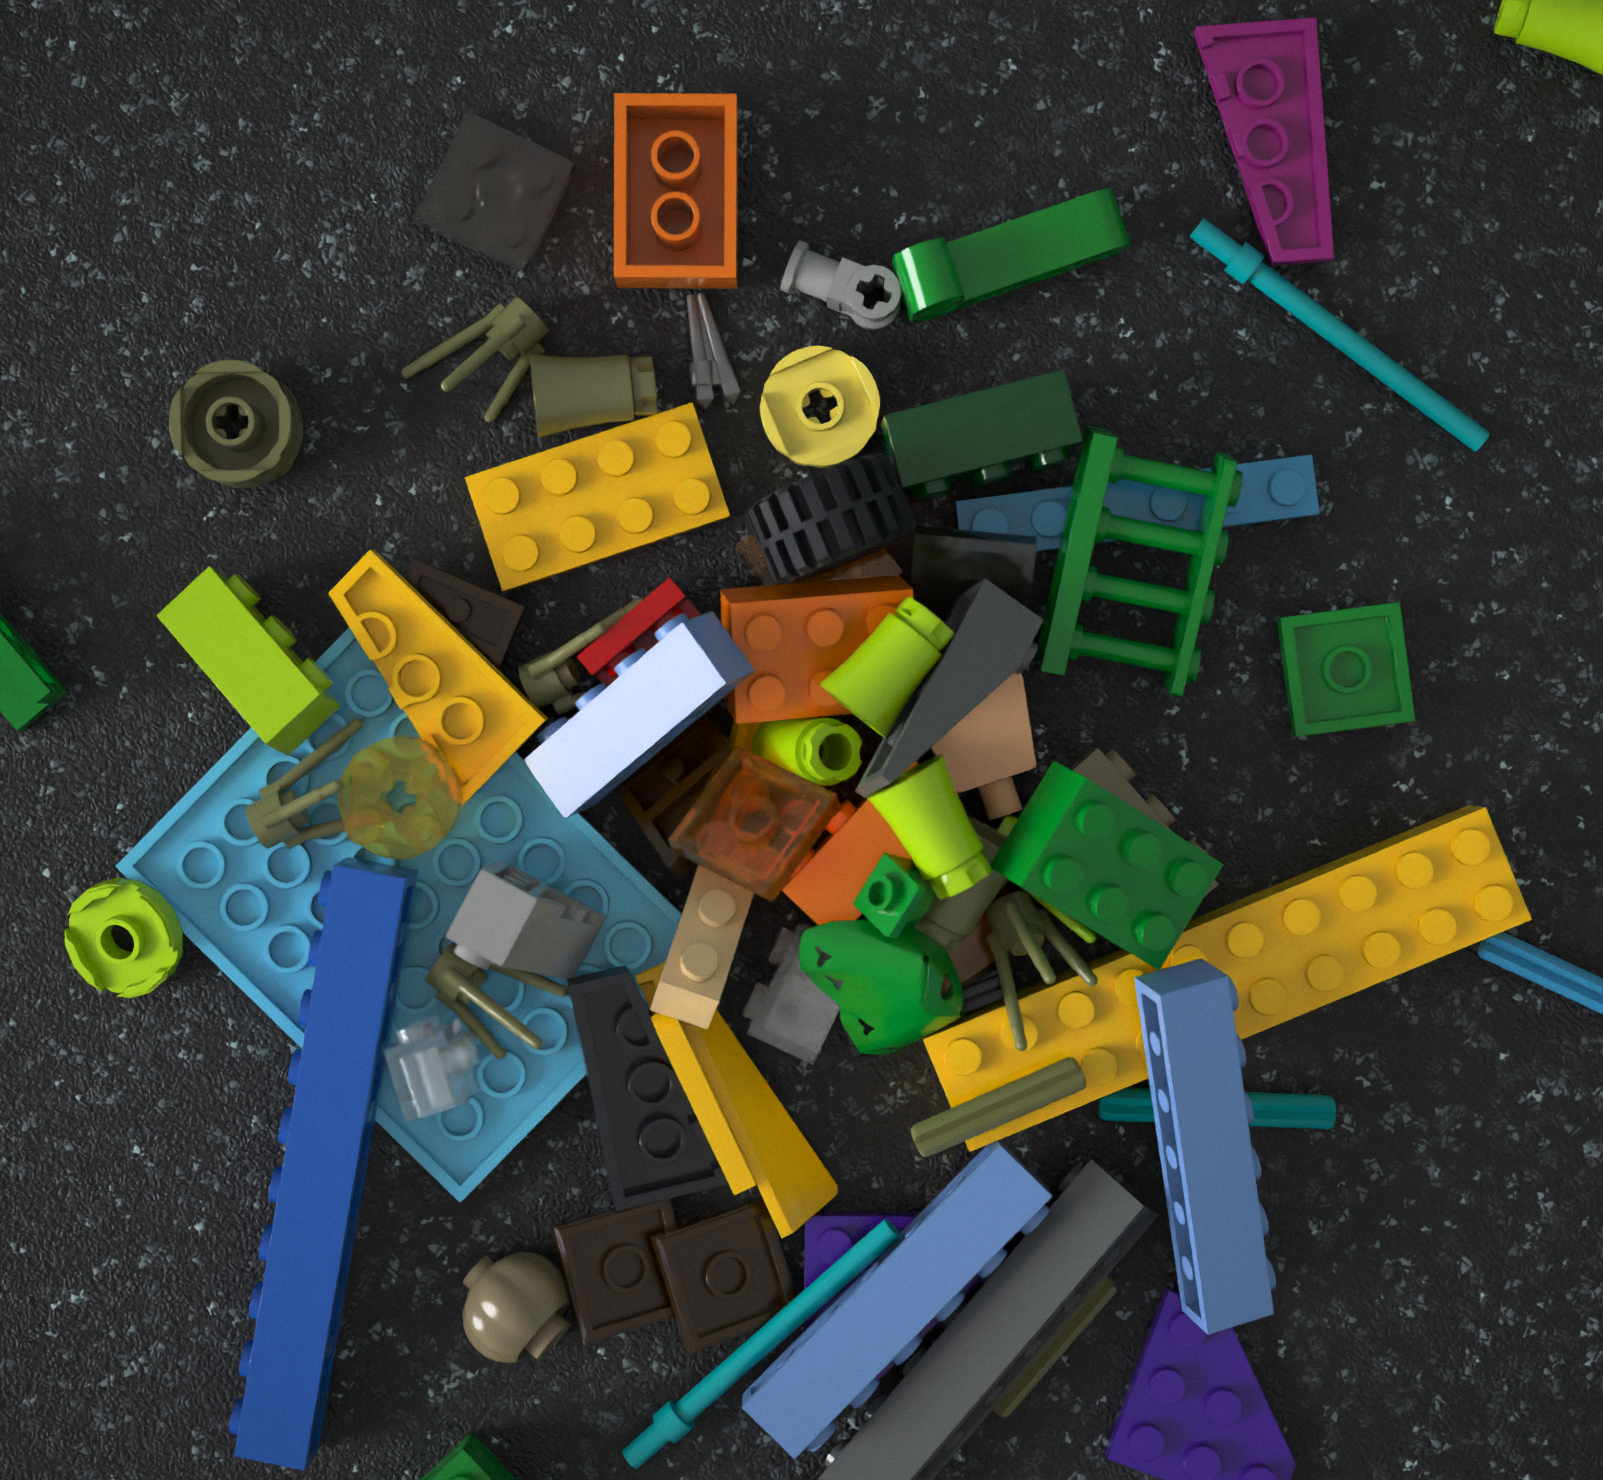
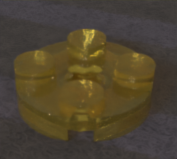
[338,735,463,859]

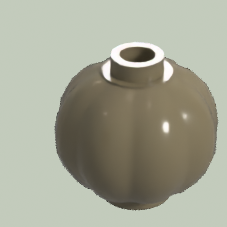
[462,1252,571,1363]

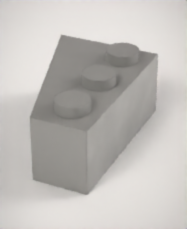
[445,860,607,979]

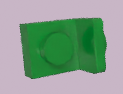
[852,852,936,938]

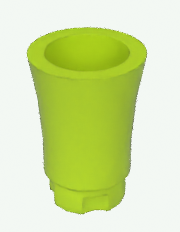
[1494,0,1603,75]
[819,596,954,739]
[751,717,862,793]
[866,754,992,900]

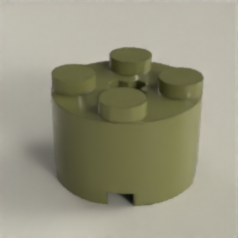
[169,360,304,488]

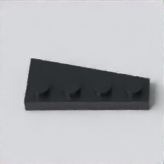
[567,965,729,1212]

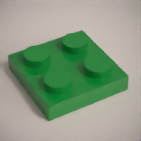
[1277,602,1415,737]

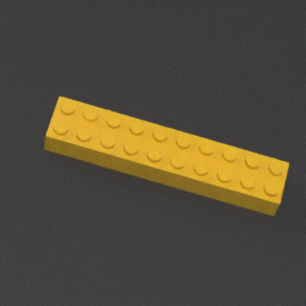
[922,805,1532,1152]

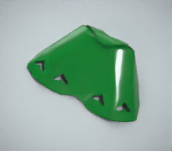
[799,920,964,1055]

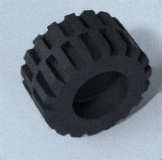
[746,454,917,584]

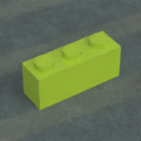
[156,566,341,756]

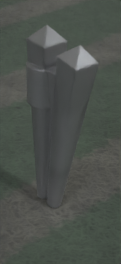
[687,292,741,409]

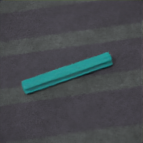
[1098,1087,1336,1129]

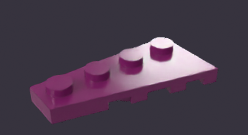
[1193,17,1334,266]

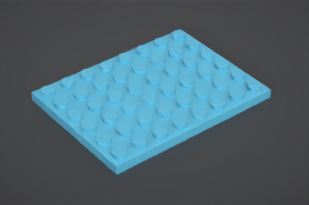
[115,627,682,1203]

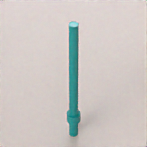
[1189,218,1490,452]
[622,1218,901,1469]

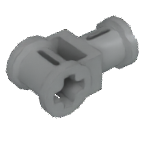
[780,240,901,331]

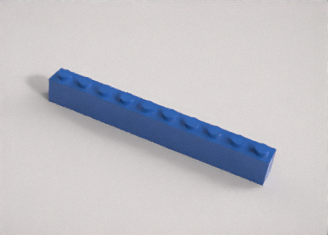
[229,857,418,1471]

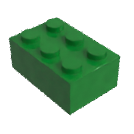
[990,761,1224,970]

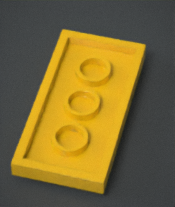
[465,402,731,592]

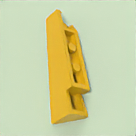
[635,961,838,1238]

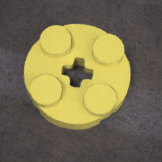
[760,345,880,468]

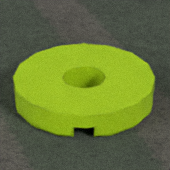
[65,877,183,998]

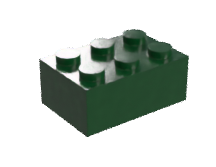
[880,369,1083,504]

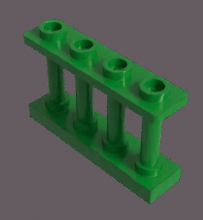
[1034,425,1243,697]

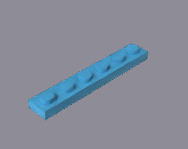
[954,455,1320,562]

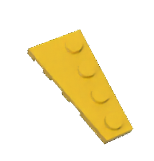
[328,549,548,807]

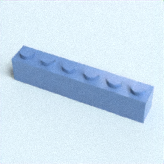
[1134,958,1276,1335]
[742,1140,1052,1459]

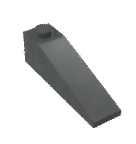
[855,579,1043,798]

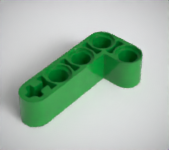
[891,188,1132,324]

